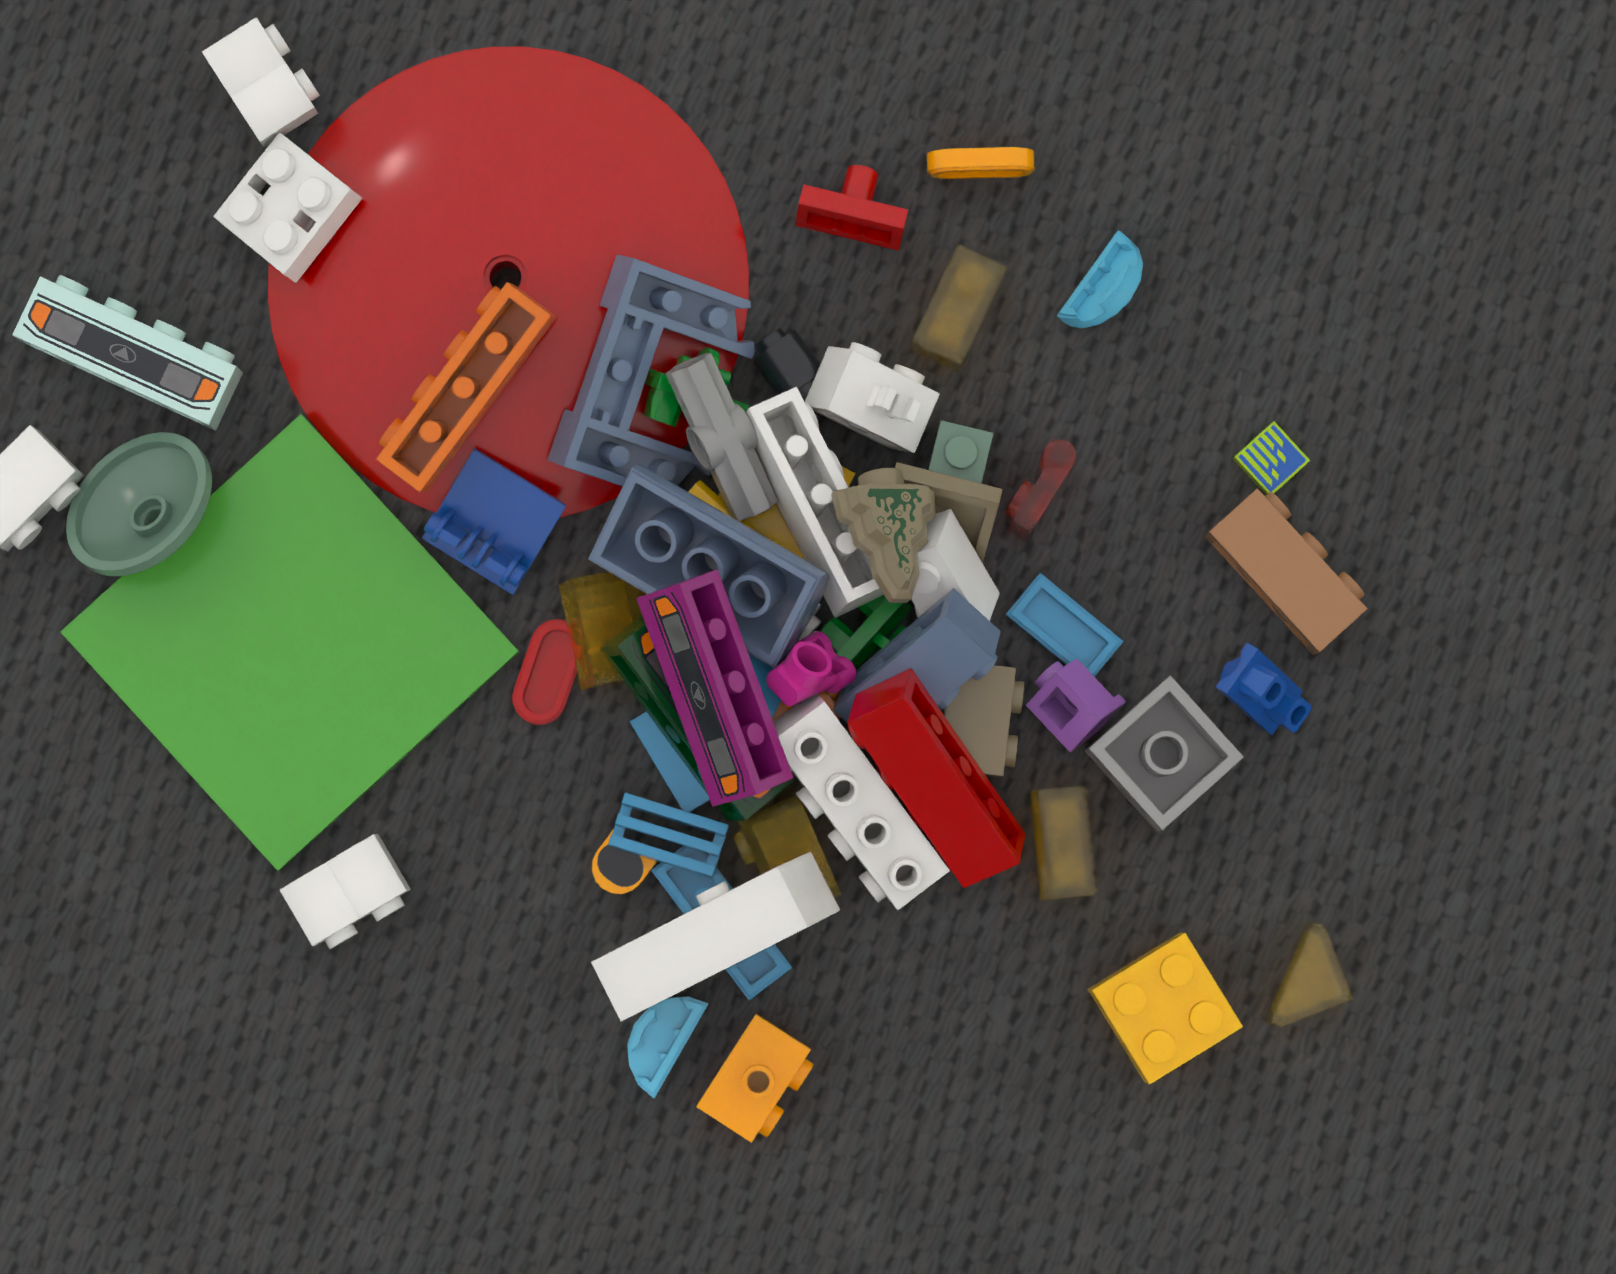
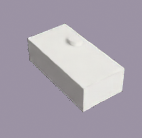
[591,851,840,1021]

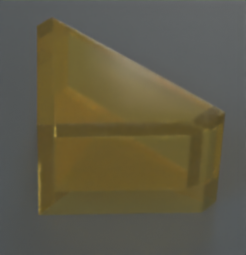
[1265,922,1353,1027]

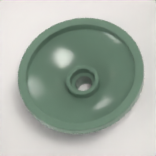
[66,432,212,576]

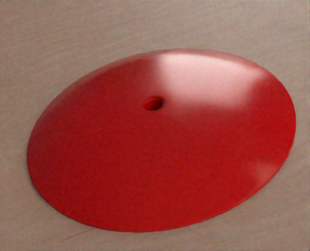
[268,47,749,517]

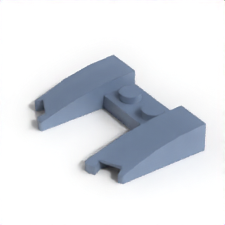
[547,254,755,486]

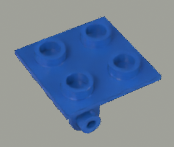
[422,448,567,595]

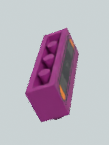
[636,569,793,807]

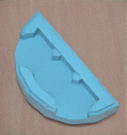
[1057,230,1143,329]
[627,996,709,1098]

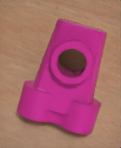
[766,631,856,706]

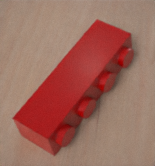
[848,668,1026,888]

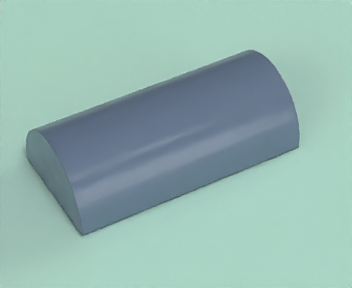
[588,464,829,668]

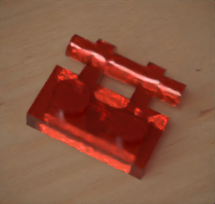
[1005,440,1076,541]

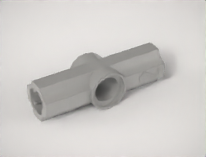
[665,353,778,521]

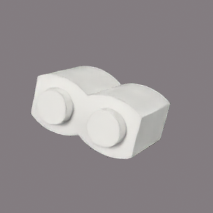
[202,18,320,148]
[280,834,411,949]

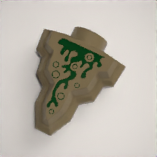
[831,468,936,603]

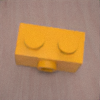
[696,1013,814,1143]

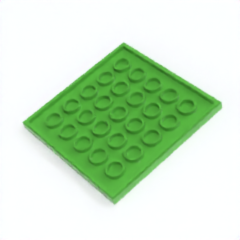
[61,414,520,871]

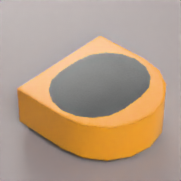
[592,829,657,894]

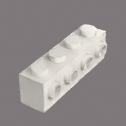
[746,387,883,618]
[773,694,950,910]

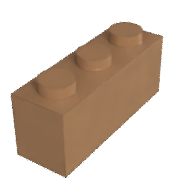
[1204,488,1368,656]

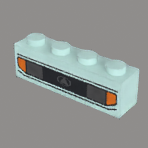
[12,275,243,431]

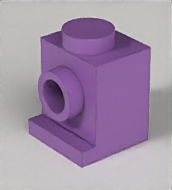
[1026,658,1126,752]

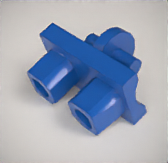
[1216,643,1312,735]

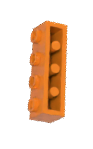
[376,282,557,492]

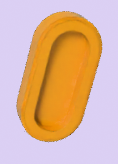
[927,147,1035,179]

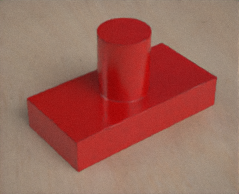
[795,165,908,251]

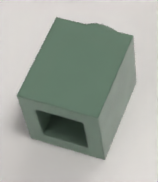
[928,420,993,484]

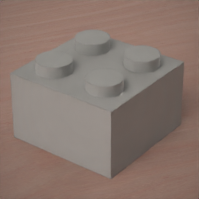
[1085,675,1244,832]

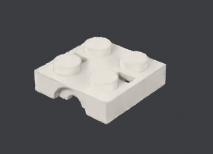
[213,132,362,283]

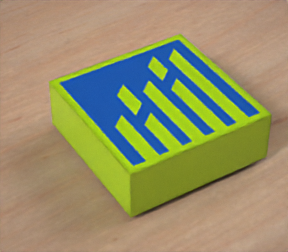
[1233,421,1310,495]

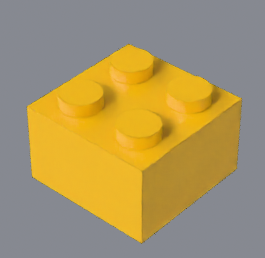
[1088,933,1243,1084]

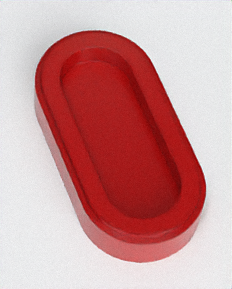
[512,619,585,725]

